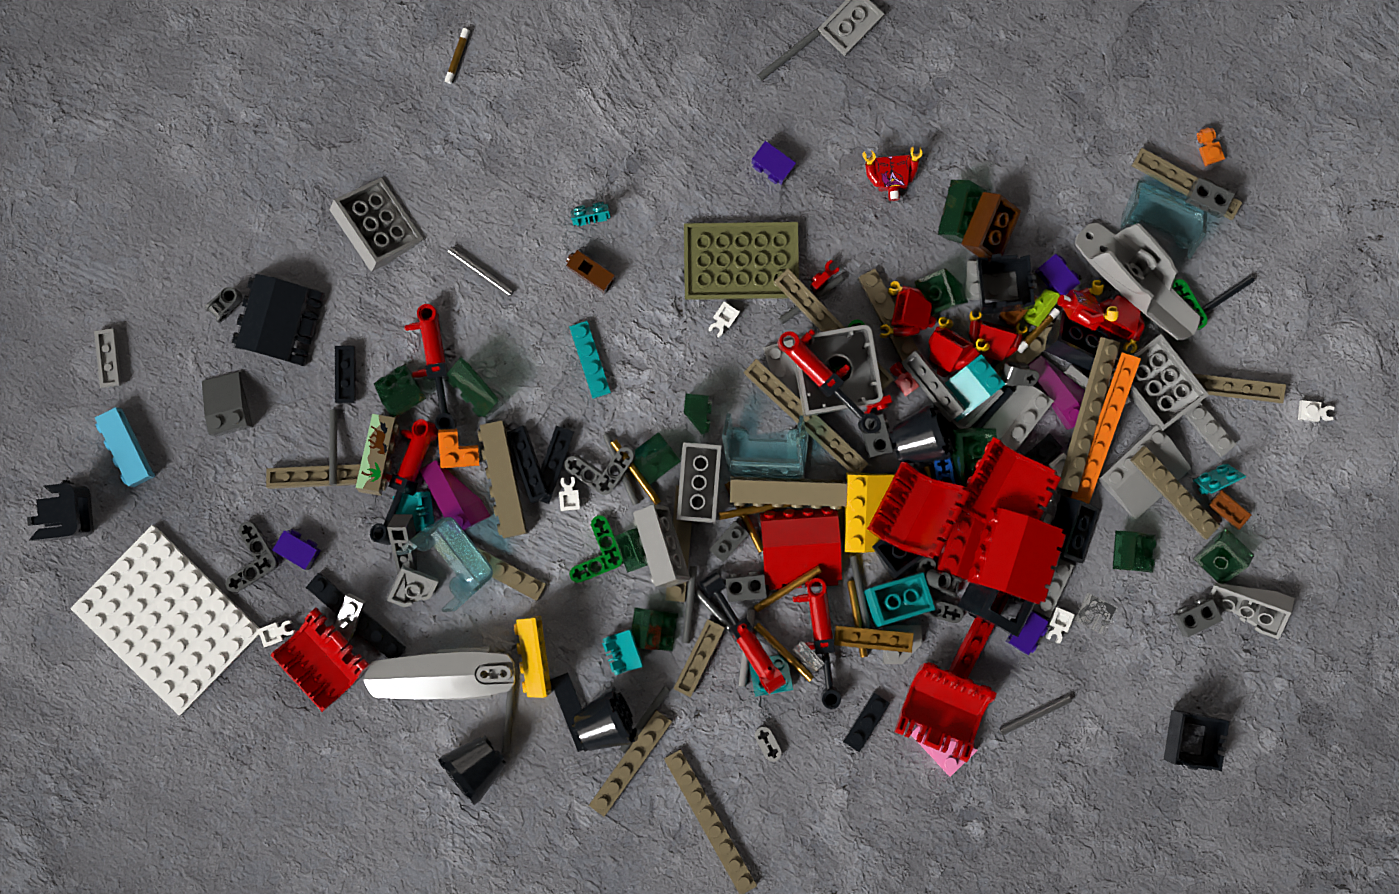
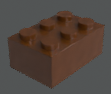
[961,192,1021,261]

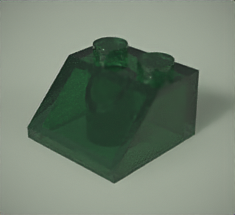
[633,432,681,485]
[614,528,647,573]
[1193,528,1254,584]

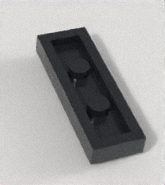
[335,346,356,404]
[843,692,890,752]

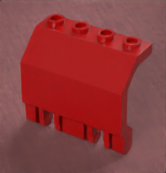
[270,607,369,712]
[894,662,997,763]

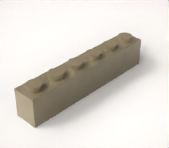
[478,420,528,538]
[730,476,847,509]

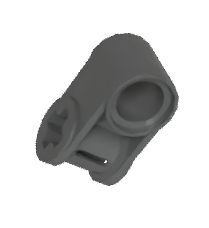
[205,287,243,323]
[1001,361,1039,386]
[925,569,963,598]

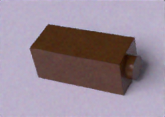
[566,250,616,294]

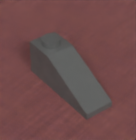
[387,514,417,575]

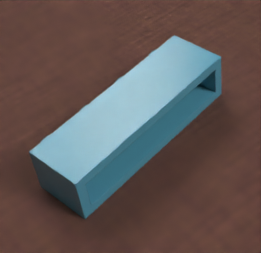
[95,407,155,487]

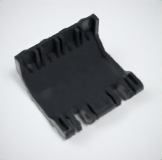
[231,274,325,366]

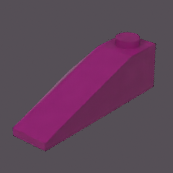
[1028,356,1085,430]
[420,460,491,536]

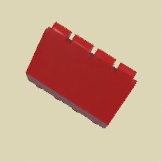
[960,437,1062,524]
[867,462,970,559]
[760,507,842,590]
[968,507,1066,604]

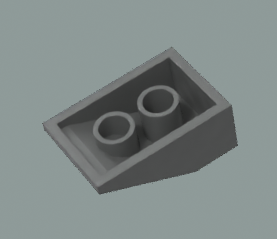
[202,372,253,437]

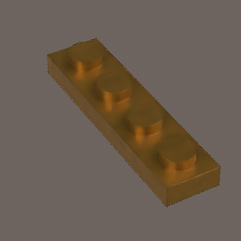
[834,625,914,653]

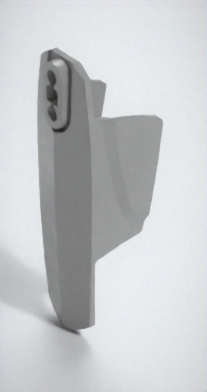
[1075,223,1200,340]
[364,646,515,700]

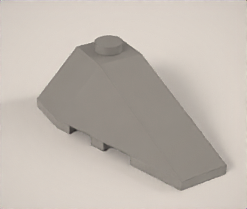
[1208,583,1295,640]

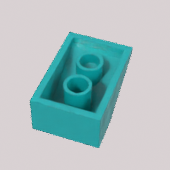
[945,354,1006,422]
[864,573,935,628]

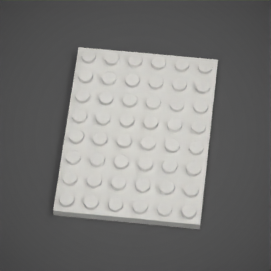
[70,525,260,716]

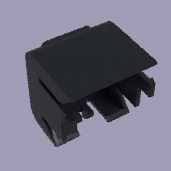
[976,253,1037,314]
[27,480,94,541]
[958,582,1035,637]
[1163,710,1230,772]

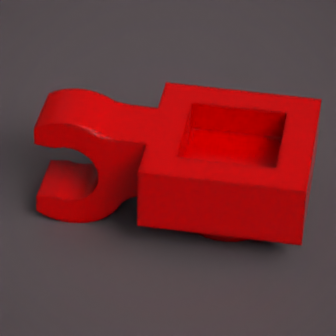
[810,260,840,292]
[889,362,920,397]
[864,395,892,414]

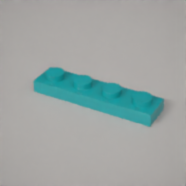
[569,321,611,399]

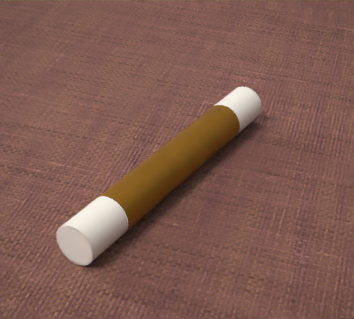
[445,28,470,84]
[1017,308,1060,353]

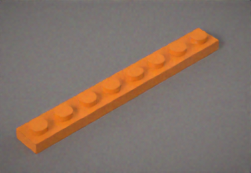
[1070,352,1141,504]

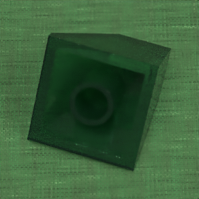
[914,268,968,316]

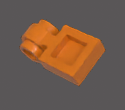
[1197,127,1225,167]

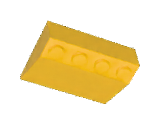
[843,473,895,553]
[514,616,552,698]

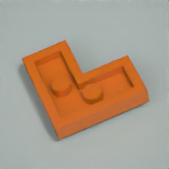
[438,429,479,468]

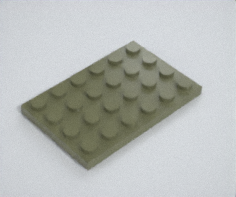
[684,222,799,300]

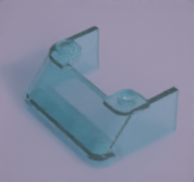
[1120,181,1207,259]
[722,413,806,478]
[396,517,493,612]

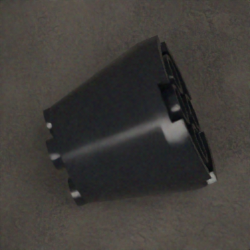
[889,403,953,463]
[572,687,638,752]
[437,736,506,806]

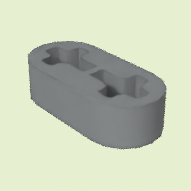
[755,726,781,762]

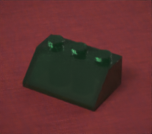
[938,180,991,243]
[447,357,503,419]
[952,428,997,488]

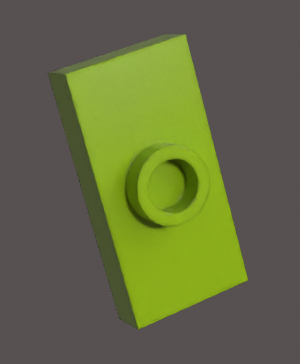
[1023,289,1060,327]

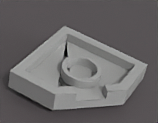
[387,565,438,607]
[882,625,922,664]

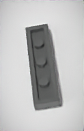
[902,350,966,422]

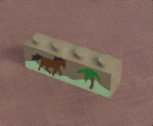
[356,414,400,496]

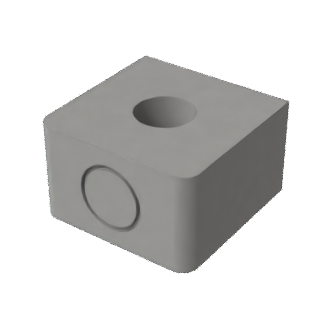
[790,325,883,417]

